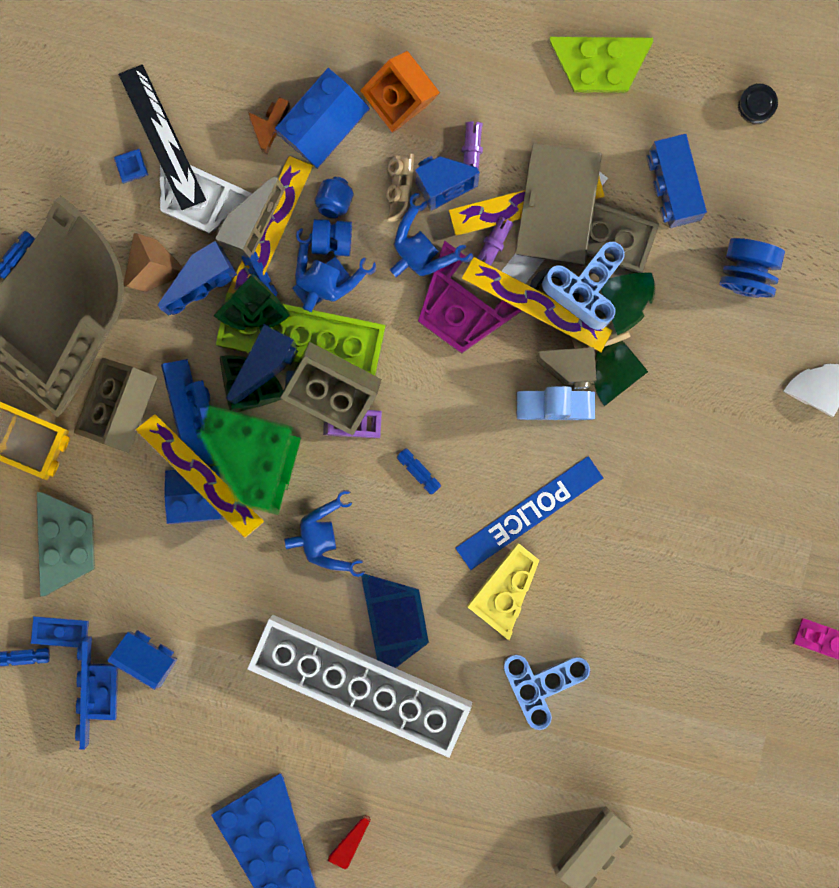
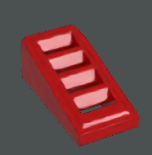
[327,815,371,870]

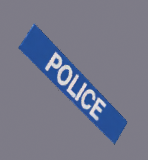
[456,456,603,570]

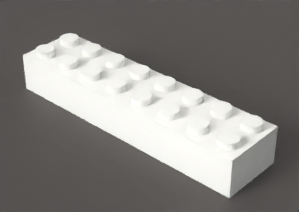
[248,615,472,757]

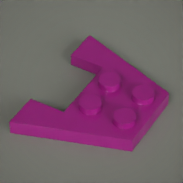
[418,240,522,354]

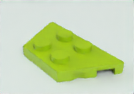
[550,37,653,93]

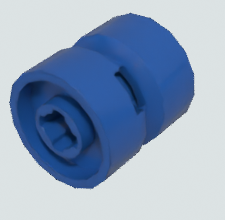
[312,219,352,257]

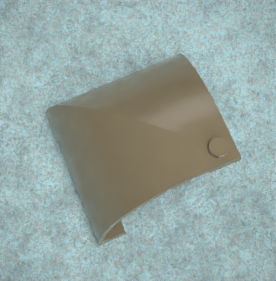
[0,196,124,417]

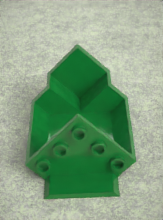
[198,406,302,516]

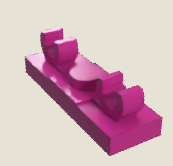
[793,618,839,660]

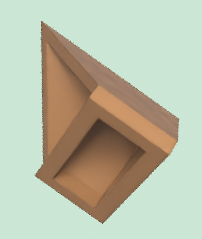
[123,233,183,292]

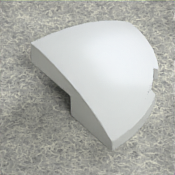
[783,364,839,417]

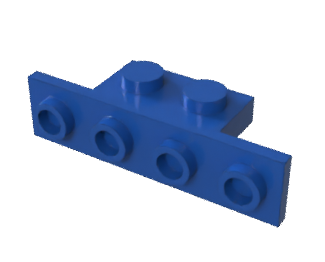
[161,359,213,465]
[75,636,118,750]

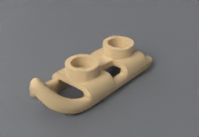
[386,154,414,222]

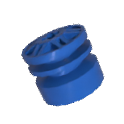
[719,238,785,298]

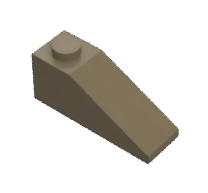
[215,176,286,258]

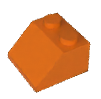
[360,51,440,133]

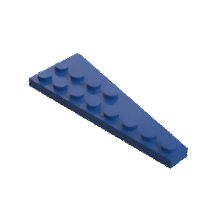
[211,773,316,888]

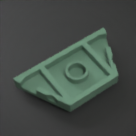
[37,492,95,596]

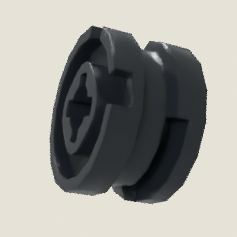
[738,84,778,125]

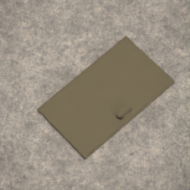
[515,143,602,266]

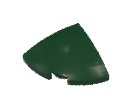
[601,272,655,335]
[214,273,290,330]
[594,341,648,407]
[220,355,284,413]

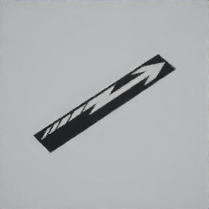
[118,64,207,210]

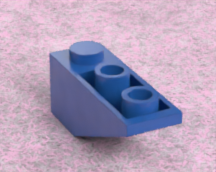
[158,241,237,316]

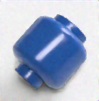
[315,176,354,219]

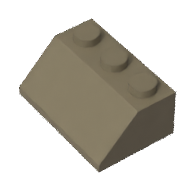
[281,342,382,435]
[74,357,157,453]
[553,806,633,888]

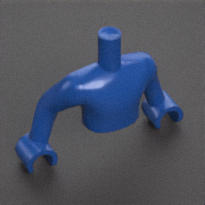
[389,193,473,277]
[295,228,376,312]
[284,490,365,577]

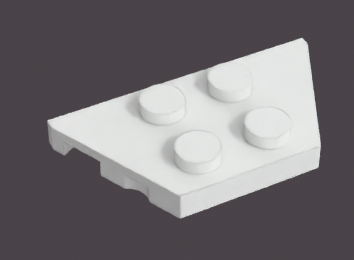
[160,165,253,234]

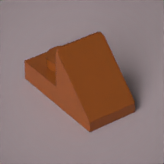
[248,97,290,154]

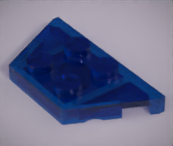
[361,574,429,668]

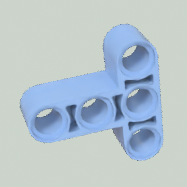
[542,242,625,330]
[517,387,595,420]
[503,654,590,730]

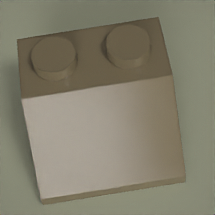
[537,347,596,391]

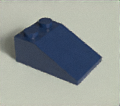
[226,325,298,405]

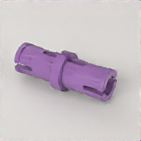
[462,121,483,170]
[477,216,514,266]

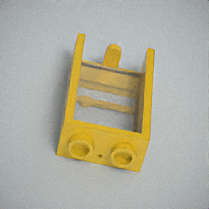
[0,402,70,480]

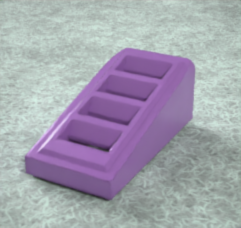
[323,410,382,438]

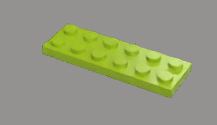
[216,292,386,376]

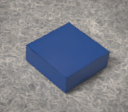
[114,149,148,184]

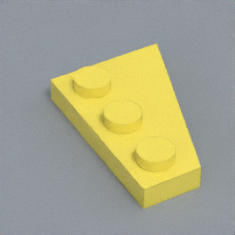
[466,543,539,640]

